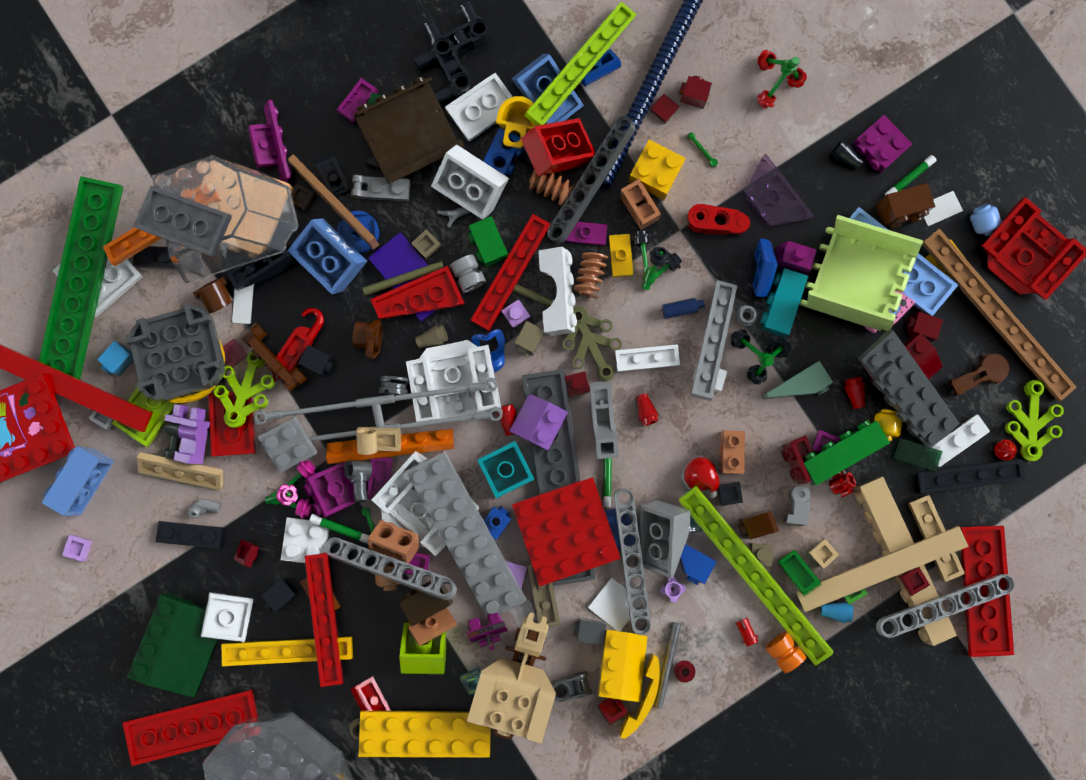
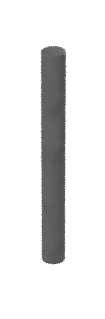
[654,622,681,709]

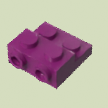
[853,115,912,173]
[304,462,355,518]

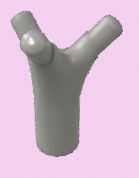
[437,207,471,228]

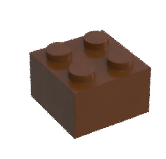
[875,183,936,229]

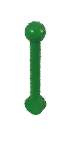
[687,132,718,167]
[362,508,374,533]

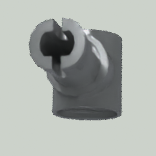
[344,460,372,503]

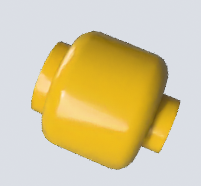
[874,409,903,441]

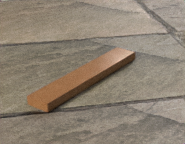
[288,154,379,249]

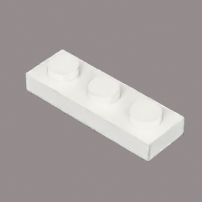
[615,344,680,372]
[925,414,990,467]

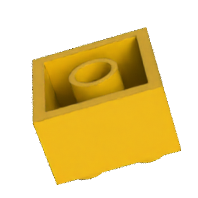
[628,139,686,200]

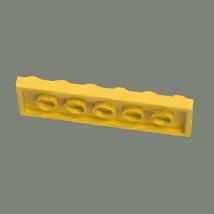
[358,711,491,757]

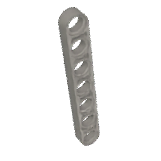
[614,488,651,635]
[324,537,457,600]
[876,574,1015,638]

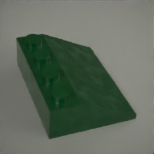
[127,593,218,697]

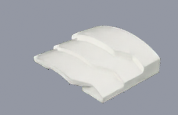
[406,340,501,422]
[372,451,479,556]

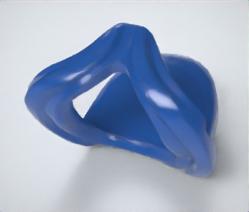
[471,329,505,373]

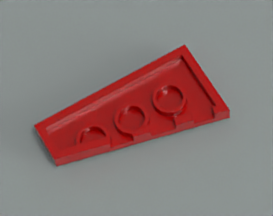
[370,266,465,320]

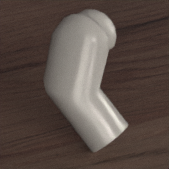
[188,499,221,519]

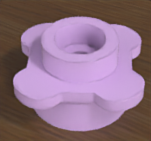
[660,577,686,602]

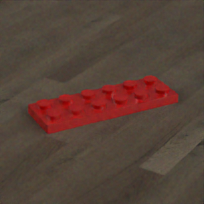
[960,525,1015,657]
[123,689,261,766]

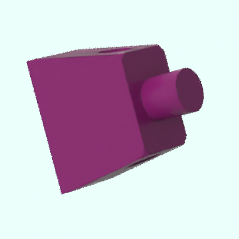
[775,241,816,277]

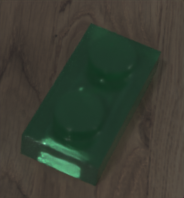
[894,438,943,472]

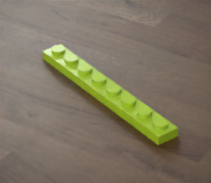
[524,2,637,126]

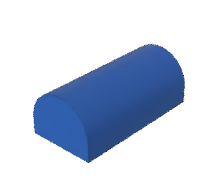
[581,49,621,87]

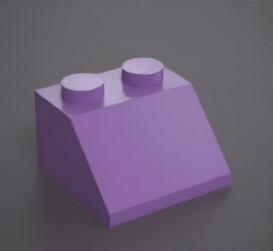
[510,394,568,451]

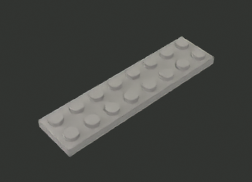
[406,450,526,619]

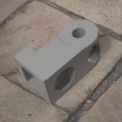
[783,485,811,526]

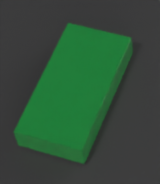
[777,549,822,597]

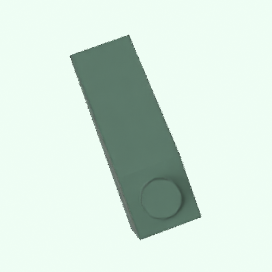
[762,361,833,399]

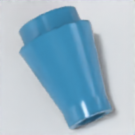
[821,602,853,624]

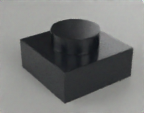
[718,482,743,506]

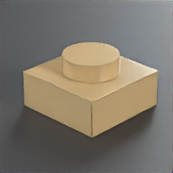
[807,539,839,569]

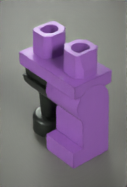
[163,404,210,464]

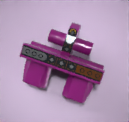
[466,612,508,651]

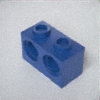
[483,128,524,177]

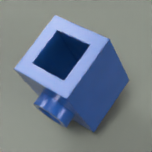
[484,506,511,540]

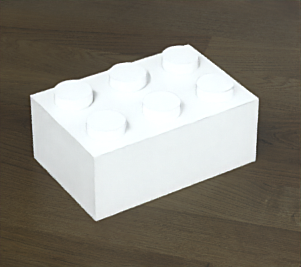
[431,145,509,220]

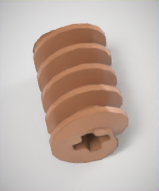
[529,169,575,206]
[574,252,608,299]

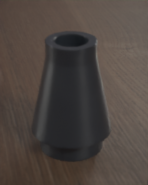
[831,141,863,170]

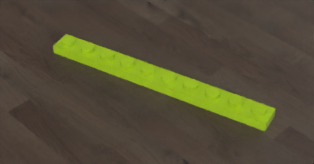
[679,486,833,666]

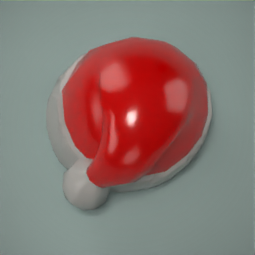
[681,456,720,498]

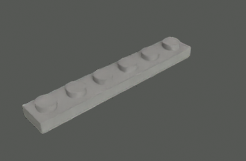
[690,280,737,401]

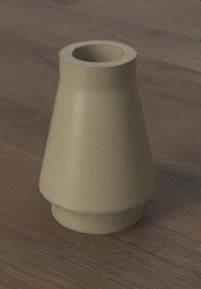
[415,325,448,349]

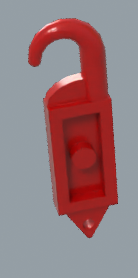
[272,308,324,382]

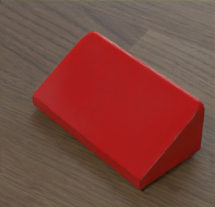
[350,676,391,711]

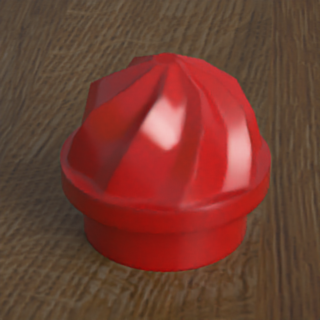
[994,440,1017,461]

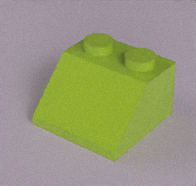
[399,623,446,674]

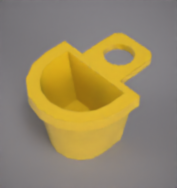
[496,96,536,148]

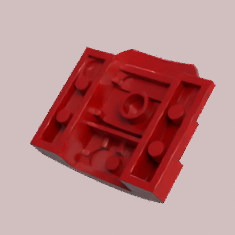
[981,197,1086,300]

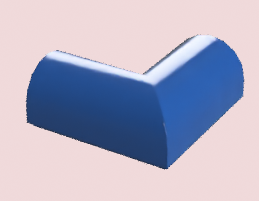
[753,238,778,297]

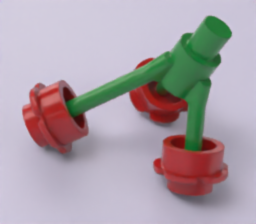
[757,50,807,109]

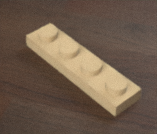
[137,452,223,490]
[907,495,965,582]

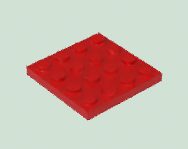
[512,477,621,587]

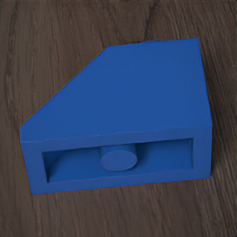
[679,544,717,585]

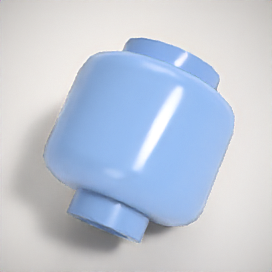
[970,204,1002,237]

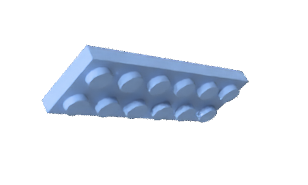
[850,207,958,316]

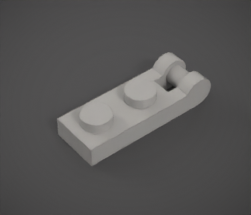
[351,175,410,202]

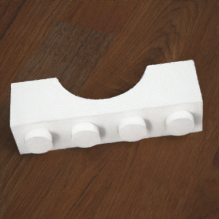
[539,247,577,336]

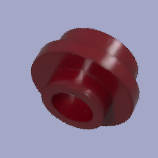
[674,660,696,683]

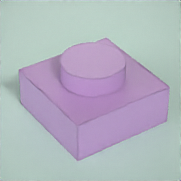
[502,299,530,329]

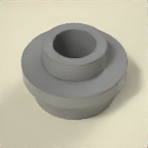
[736,305,757,326]

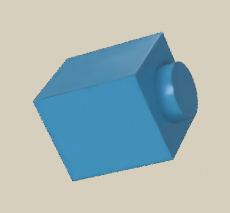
[97,341,134,376]

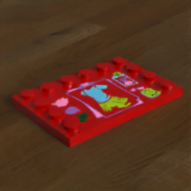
[0,373,75,483]

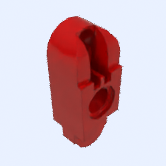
[687,204,750,235]

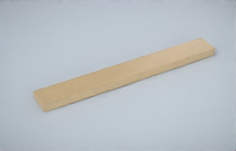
[796,526,969,612]

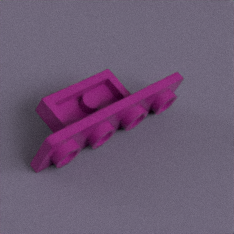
[248,100,292,183]

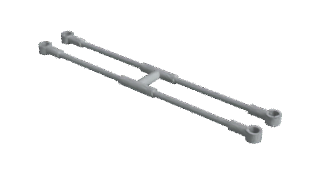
[255,378,503,452]

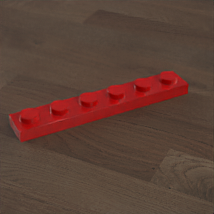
[470,214,551,332]
[305,553,344,687]

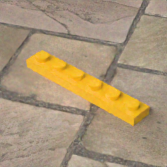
[221,636,353,666]

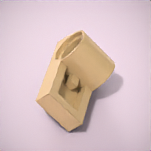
[356,427,401,455]

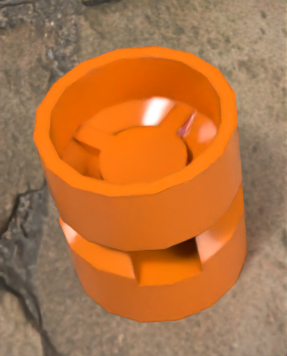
[765,632,806,673]

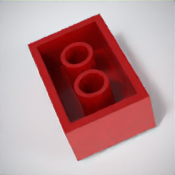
[521,118,595,176]

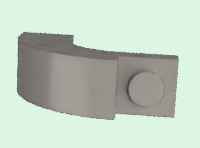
[589,381,619,459]

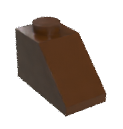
[738,510,779,540]

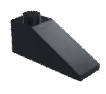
[226,239,298,291]

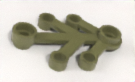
[562,306,622,381]

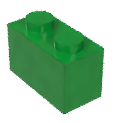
[467,216,508,268]

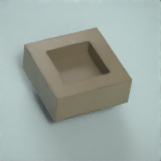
[411,229,441,259]
[750,543,774,567]

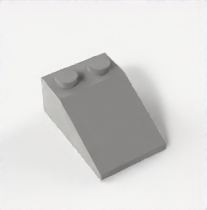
[639,500,691,578]

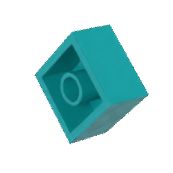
[477,441,535,499]

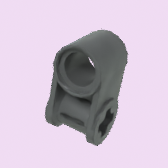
[551,671,593,702]

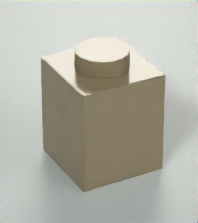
[515,321,545,356]

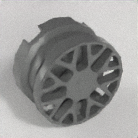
[378,376,409,396]

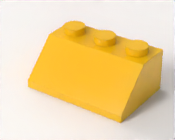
[597,630,647,702]

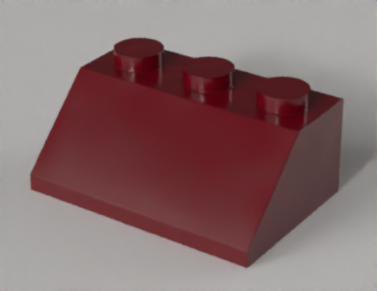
[868,333,943,396]

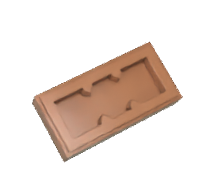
[408,608,457,646]

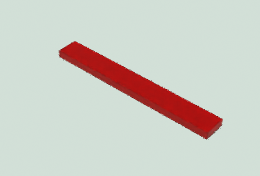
[0,345,153,432]

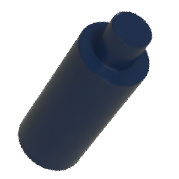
[662,298,705,319]

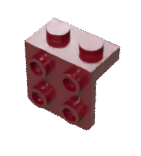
[781,435,813,484]

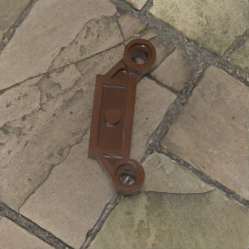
[242,323,307,392]

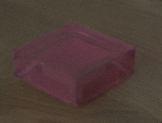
[223,339,248,368]

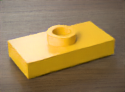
[609,234,633,278]

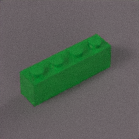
[802,420,890,486]

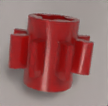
[829,470,856,498]

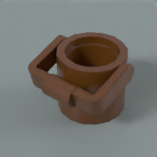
[193,277,233,314]
[353,320,383,359]

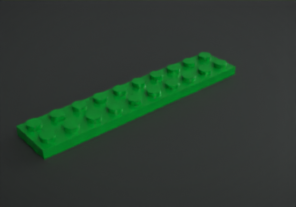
[39,176,124,379]

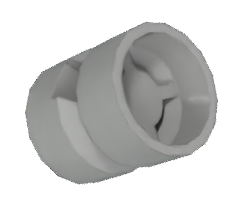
[449,254,486,293]

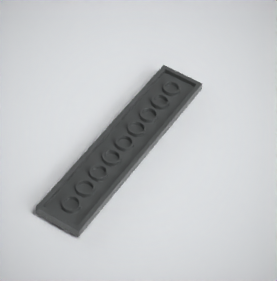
[522,369,595,586]

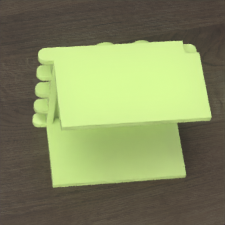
[799,215,923,331]

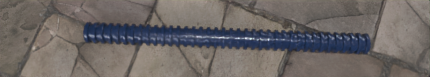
[595,0,703,187]

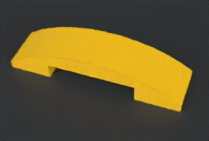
[619,653,660,739]

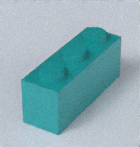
[760,268,808,338]

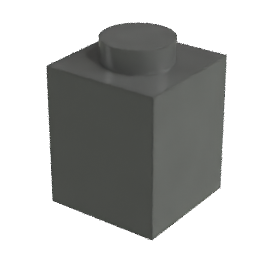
[573,618,606,645]

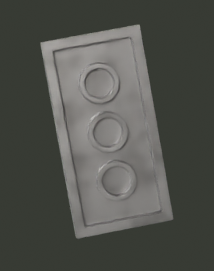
[133,186,232,258]

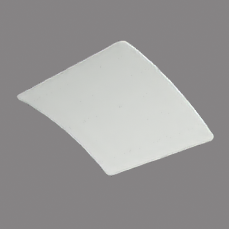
[588,578,642,631]

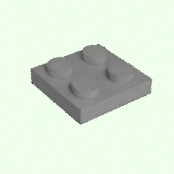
[258,416,317,473]

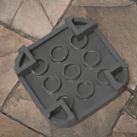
[127,305,225,402]

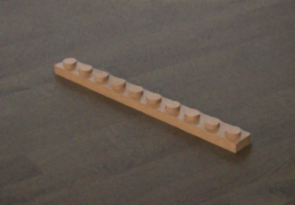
[922,228,1077,401]

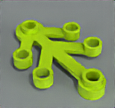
[214,352,275,428]
[1005,380,1064,461]

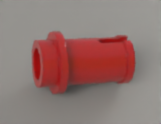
[735,617,758,647]

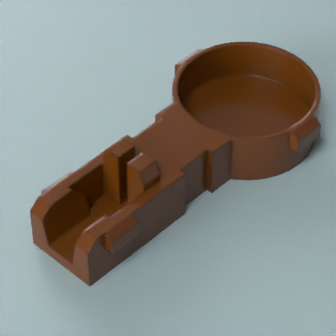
[948,354,1009,396]

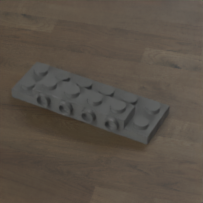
[858,330,960,450]

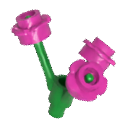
[265,459,316,519]

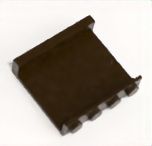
[353,77,465,184]

